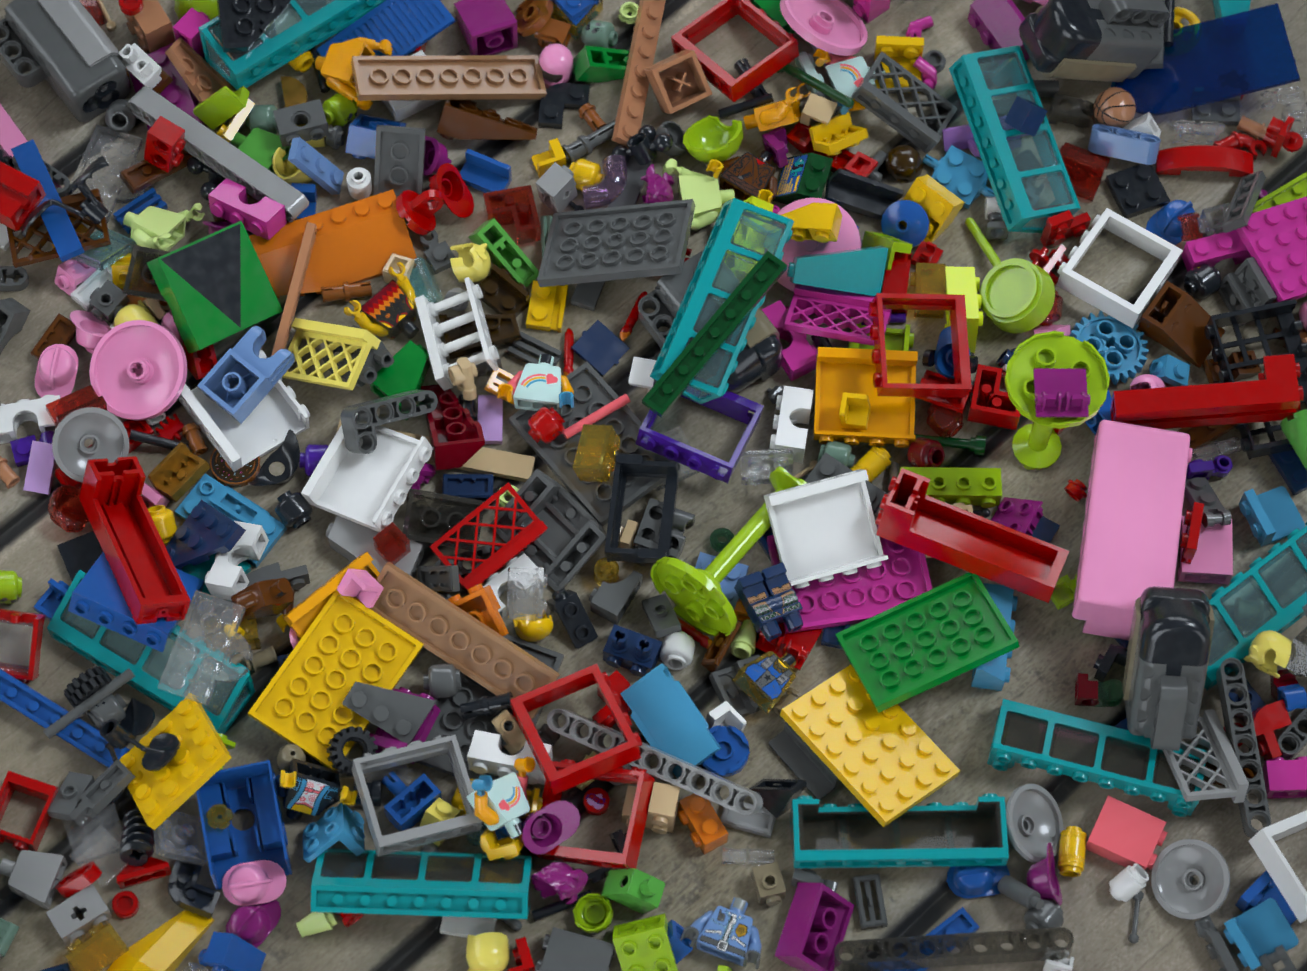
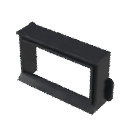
[604,454,679,563]

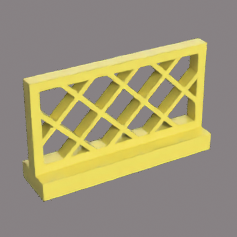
[282,318,381,391]

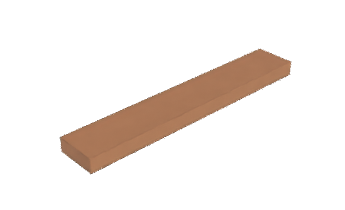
[271,222,317,356]

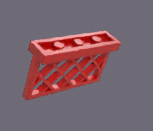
[429,482,548,595]

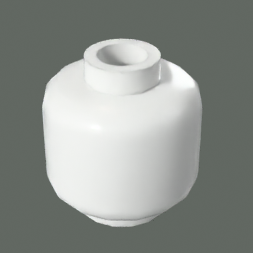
[660,631,695,670]

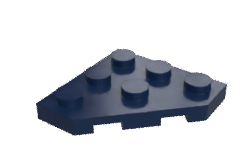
[165,500,246,571]

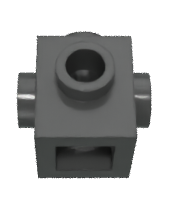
[89,280,130,323]

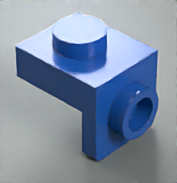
[34,578,70,621]

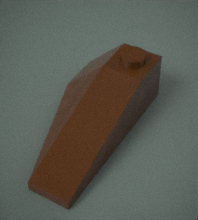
[436,100,537,140]

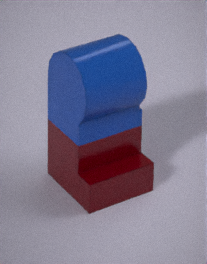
[1270,668,1307,712]

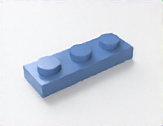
[288,137,344,195]

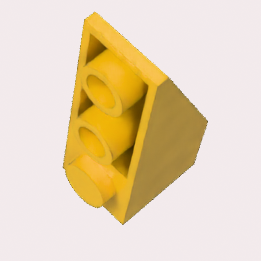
[763,202,843,243]

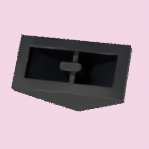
[749,779,807,819]

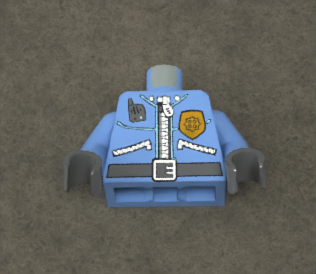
[680,897,762,969]

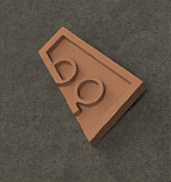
[165,37,233,103]

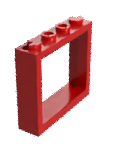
[671,0,799,102]
[868,293,972,398]
[510,664,643,795]
[530,759,655,869]

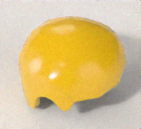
[513,613,554,642]

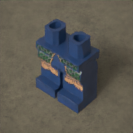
[734,562,804,641]

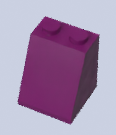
[454,0,518,55]

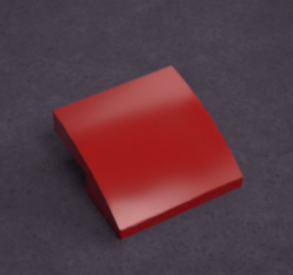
[915,369,973,413]

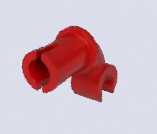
[1213,131,1267,160]

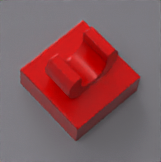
[911,241,944,274]

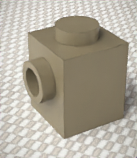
[751,861,786,906]

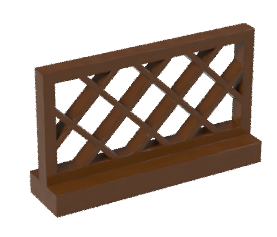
[6,188,111,268]

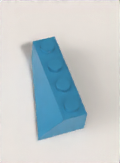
[971,583,1018,691]

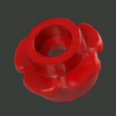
[1064,479,1087,502]

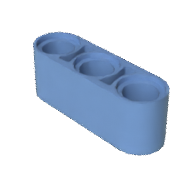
[1088,124,1161,165]

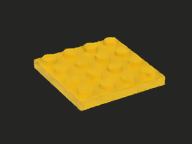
[120,693,232,830]

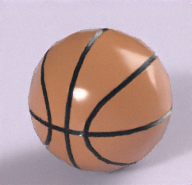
[1093,87,1136,128]

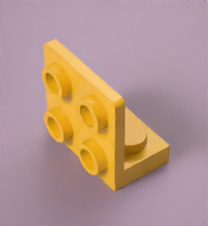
[874,35,924,93]

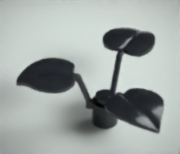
[22,156,109,238]
[95,698,181,806]

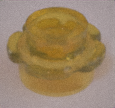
[206,804,233,829]

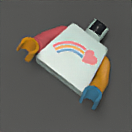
[813,48,885,115]
[497,354,574,414]
[466,757,536,839]

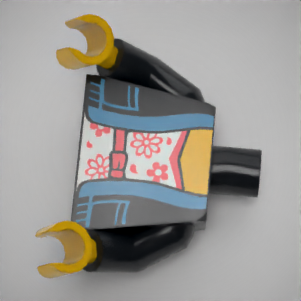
[275,758,358,821]

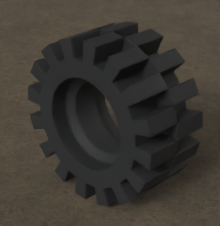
[64,666,112,708]
[327,726,378,776]

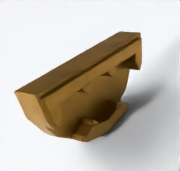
[280,76,308,108]

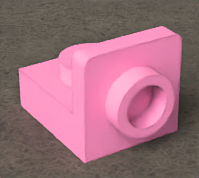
[54,255,96,296]

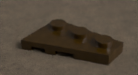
[438,314,522,359]

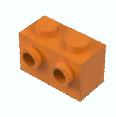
[677,789,728,855]

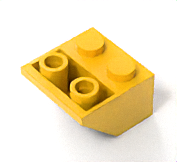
[900,174,965,243]

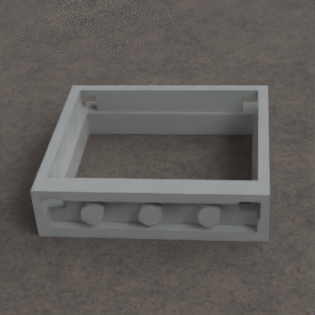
[352,735,483,856]

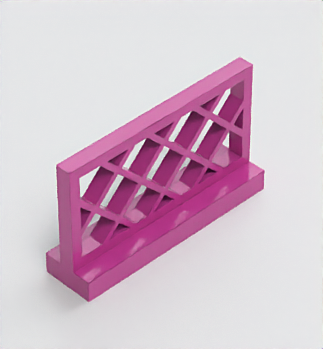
[784,284,892,346]

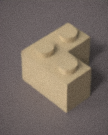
[621,782,680,834]

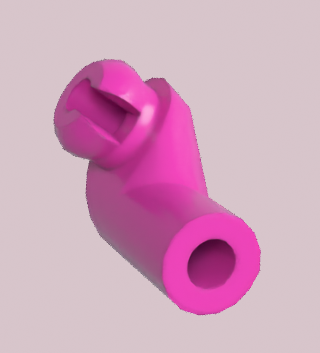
[913,56,937,89]

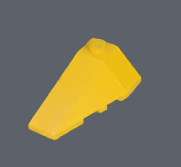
[107,910,215,971]

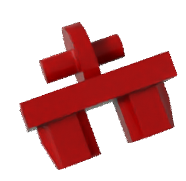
[1262,116,1303,159]
[1029,244,1070,286]

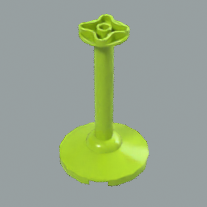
[1005,331,1110,470]
[651,466,807,637]

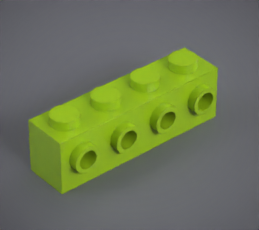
[899,467,1002,508]

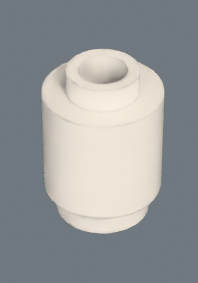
[347,167,372,200]
[1109,863,1149,902]

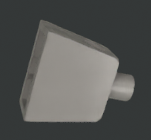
[0,850,68,910]

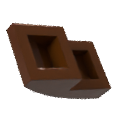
[1203,350,1261,384]

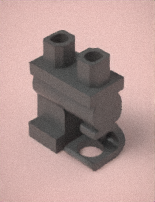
[323,325,394,387]
[633,498,695,566]

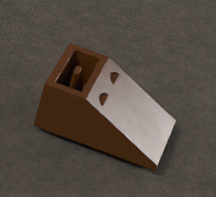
[1137,281,1225,368]

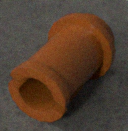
[578,103,607,132]
[182,422,208,456]

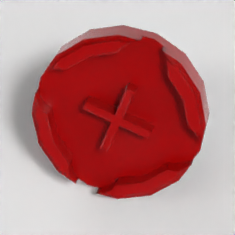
[396,189,444,235]

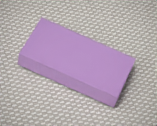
[478,395,503,444]
[23,440,56,495]

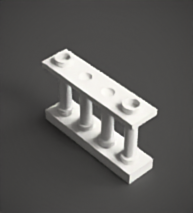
[415,277,499,391]

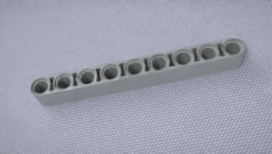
[127,86,309,222]
[547,709,763,815]

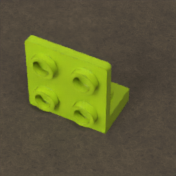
[612,913,678,971]

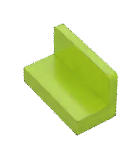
[193,86,250,130]
[862,231,913,270]

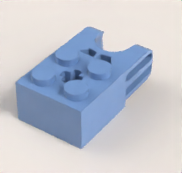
[197,326,295,424]

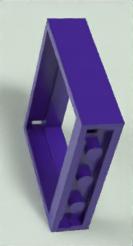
[635,377,764,484]

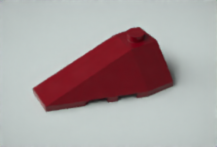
[421,384,485,470]

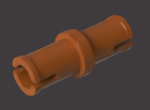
[321,281,372,303]

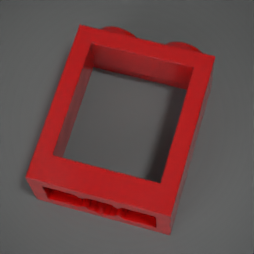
[0,770,59,852]

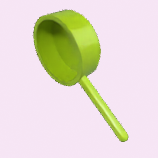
[965,217,1055,333]

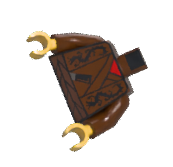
[706,150,777,203]
[224,578,294,640]

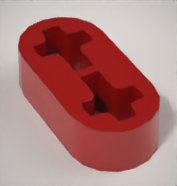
[55,861,102,899]

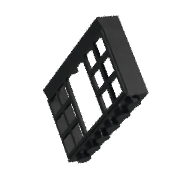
[1205,299,1307,460]

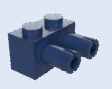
[603,624,662,677]

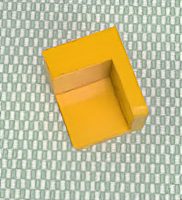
[532,138,566,178]
[839,392,871,430]

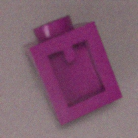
[762,126,788,168]

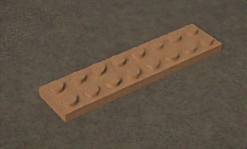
[351,55,547,101]
[363,562,561,719]

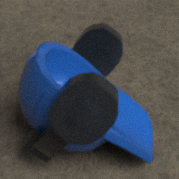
[922,326,978,379]

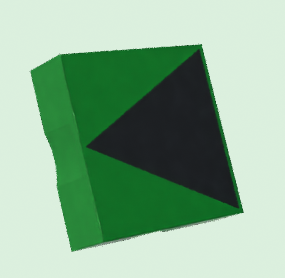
[147,221,283,354]

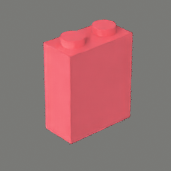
[1086,795,1168,870]

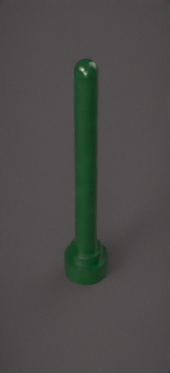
[776,64,854,108]
[914,434,986,456]

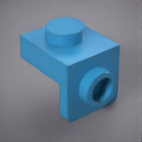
[1149,354,1190,386]

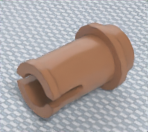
[1236,115,1267,140]
[0,456,20,489]

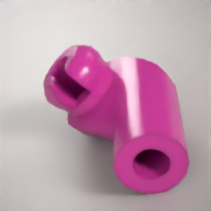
[906,16,934,37]

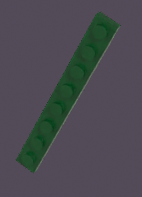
[642,251,787,418]

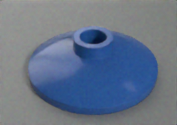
[881,200,929,247]

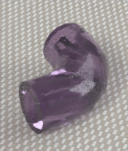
[582,155,628,210]

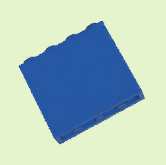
[68,552,205,653]

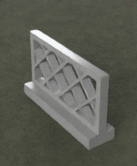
[1163,709,1249,803]

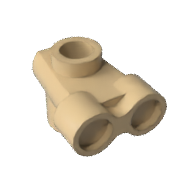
[448,357,478,401]
[491,709,526,755]

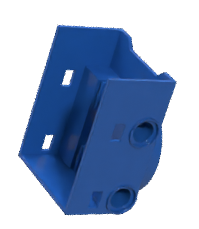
[196,760,292,890]

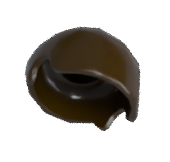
[884,145,923,182]

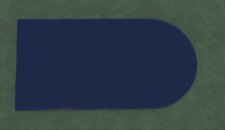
[1111,3,1300,116]

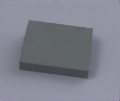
[1218,257,1277,327]
[709,655,780,717]

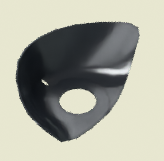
[247,429,300,486]

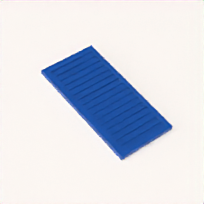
[317,0,456,56]

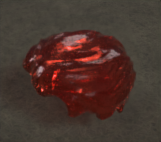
[48,484,90,533]

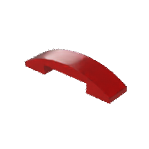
[787,121,878,178]
[1156,145,1254,177]

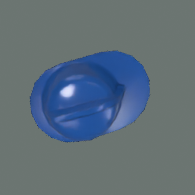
[1146,200,1198,245]
[947,865,1010,898]

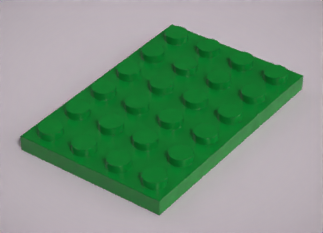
[836,572,1020,713]

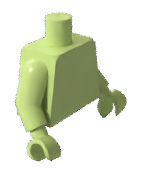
[663,159,735,230]
[123,203,205,257]

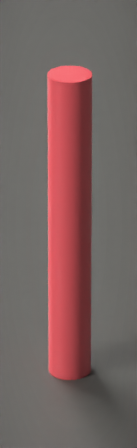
[562,393,631,439]

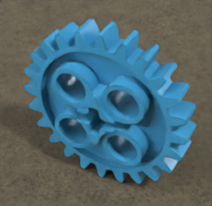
[1070,311,1149,385]

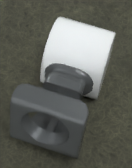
[985,196,1008,239]

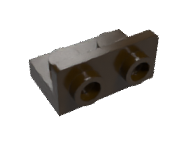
[479,264,530,317]

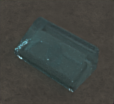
[409,256,444,310]

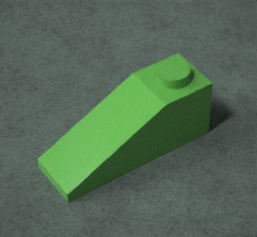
[468,218,539,287]

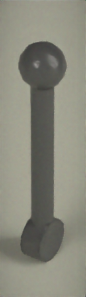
[1129,891,1144,944]

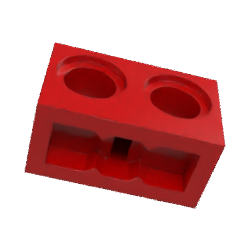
[144,116,186,173]

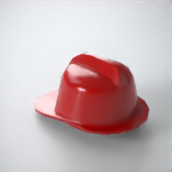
[429,163,474,218]

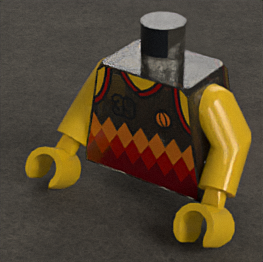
[344,262,419,340]

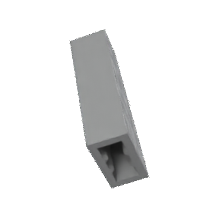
[326,516,424,578]

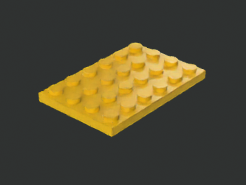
[248,590,424,770]
[780,664,960,828]

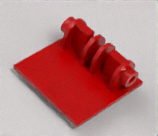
[755,623,824,670]

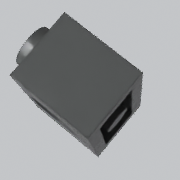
[273,99,329,147]

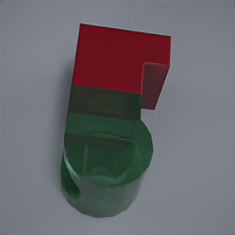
[1075,673,1124,707]

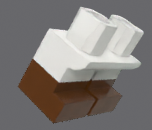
[119,43,173,94]

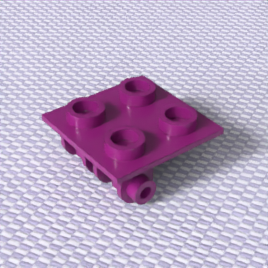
[1033,368,1090,417]
[991,497,1043,536]

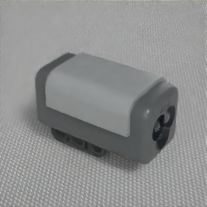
[0,0,131,123]

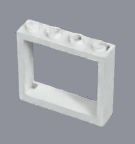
[1056,208,1183,328]
[1249,810,1307,923]

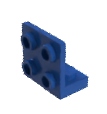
[1235,870,1297,926]

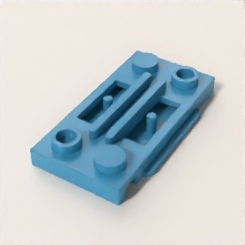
[174,473,287,568]
[620,663,722,779]

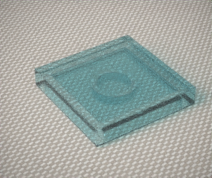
[72,229,137,271]

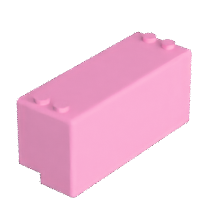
[1072,420,1193,640]

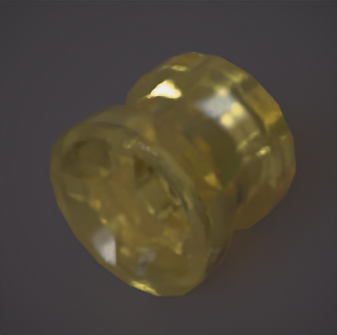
[594,557,619,586]

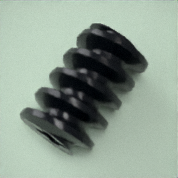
[119,808,156,866]

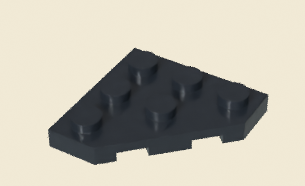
[217,0,290,53]

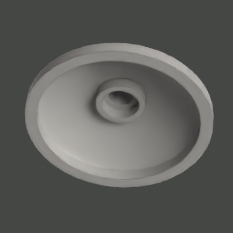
[52,407,129,482]
[1006,784,1064,863]
[1151,839,1230,920]

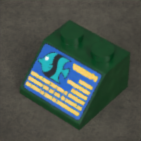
[773,153,833,205]

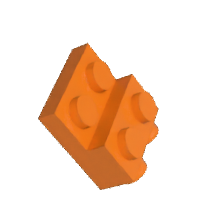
[447,583,509,636]

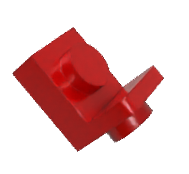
[507,937,535,971]

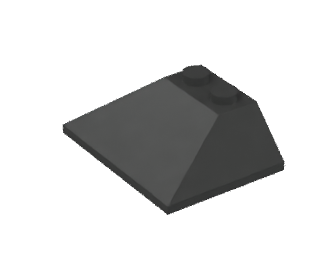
[490,469,606,592]

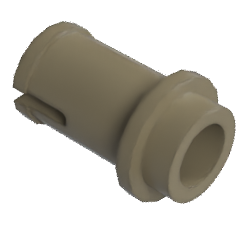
[243,646,278,673]

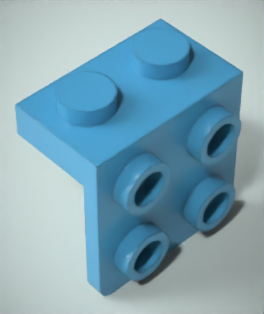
[1239,486,1305,547]
[303,803,365,863]
[1223,898,1299,970]

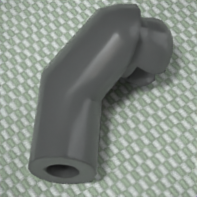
[867,150,887,182]

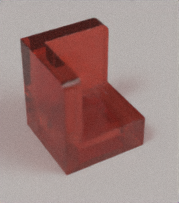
[373,522,411,565]

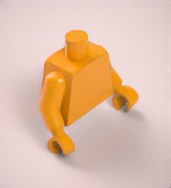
[315,37,392,111]
[743,83,811,132]

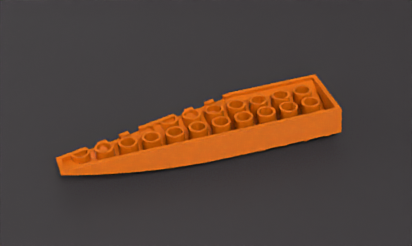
[121,189,418,306]

